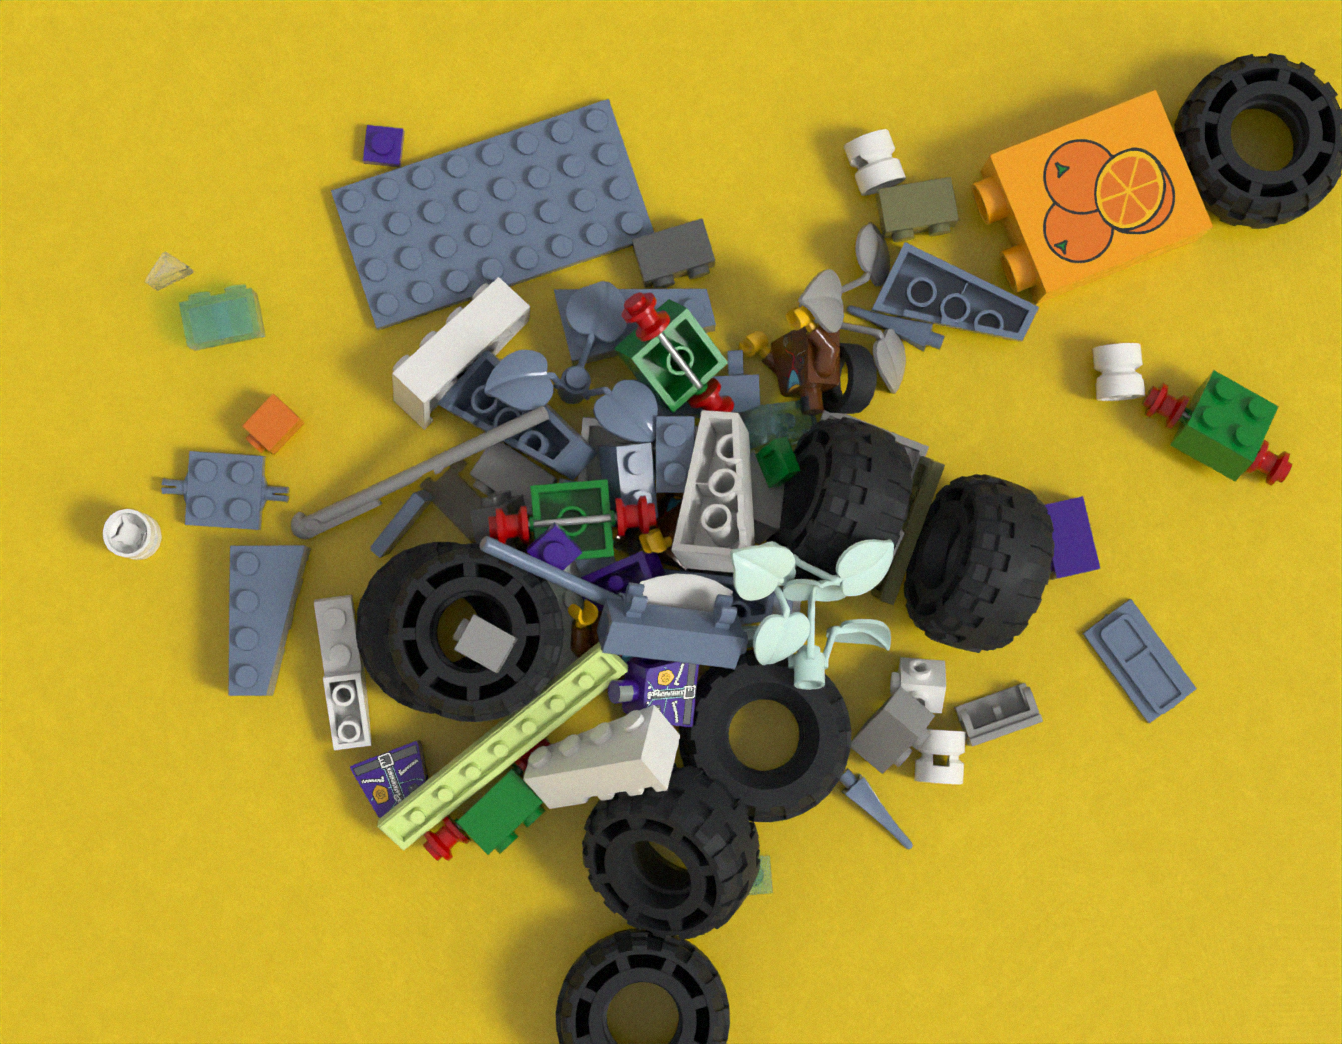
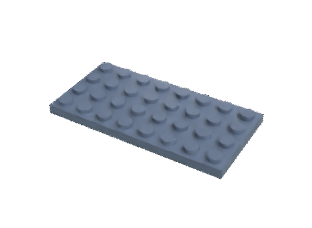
[331,99,654,330]

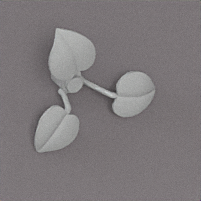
[798,222,906,394]

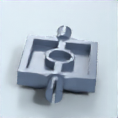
[161,451,289,530]

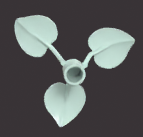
[730,539,894,666]
[742,579,891,690]

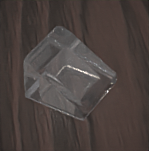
[145,251,194,291]

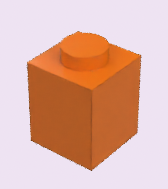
[242,394,305,455]

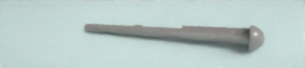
[291,406,549,539]

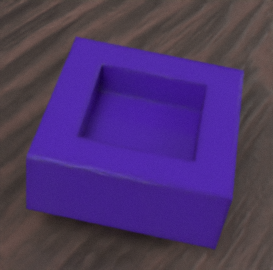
[363,125,405,168]
[527,522,582,570]

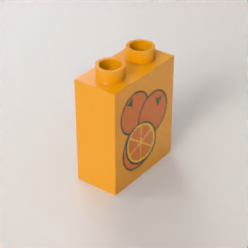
[971,90,1213,305]

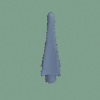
[847,305,945,352]
[839,768,913,850]

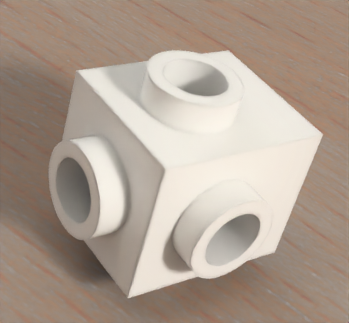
[890,657,946,713]

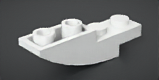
[314,595,371,750]

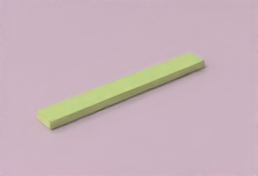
[377,642,628,851]

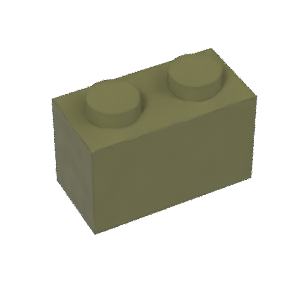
[875,177,959,242]

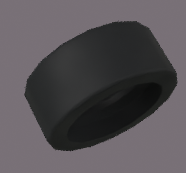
[822,343,877,414]

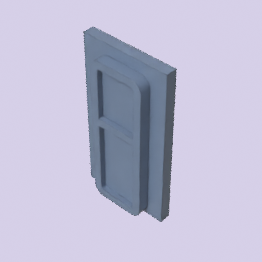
[1082,599,1197,723]

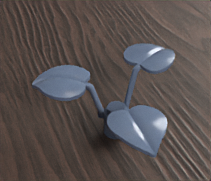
[484,281,658,443]

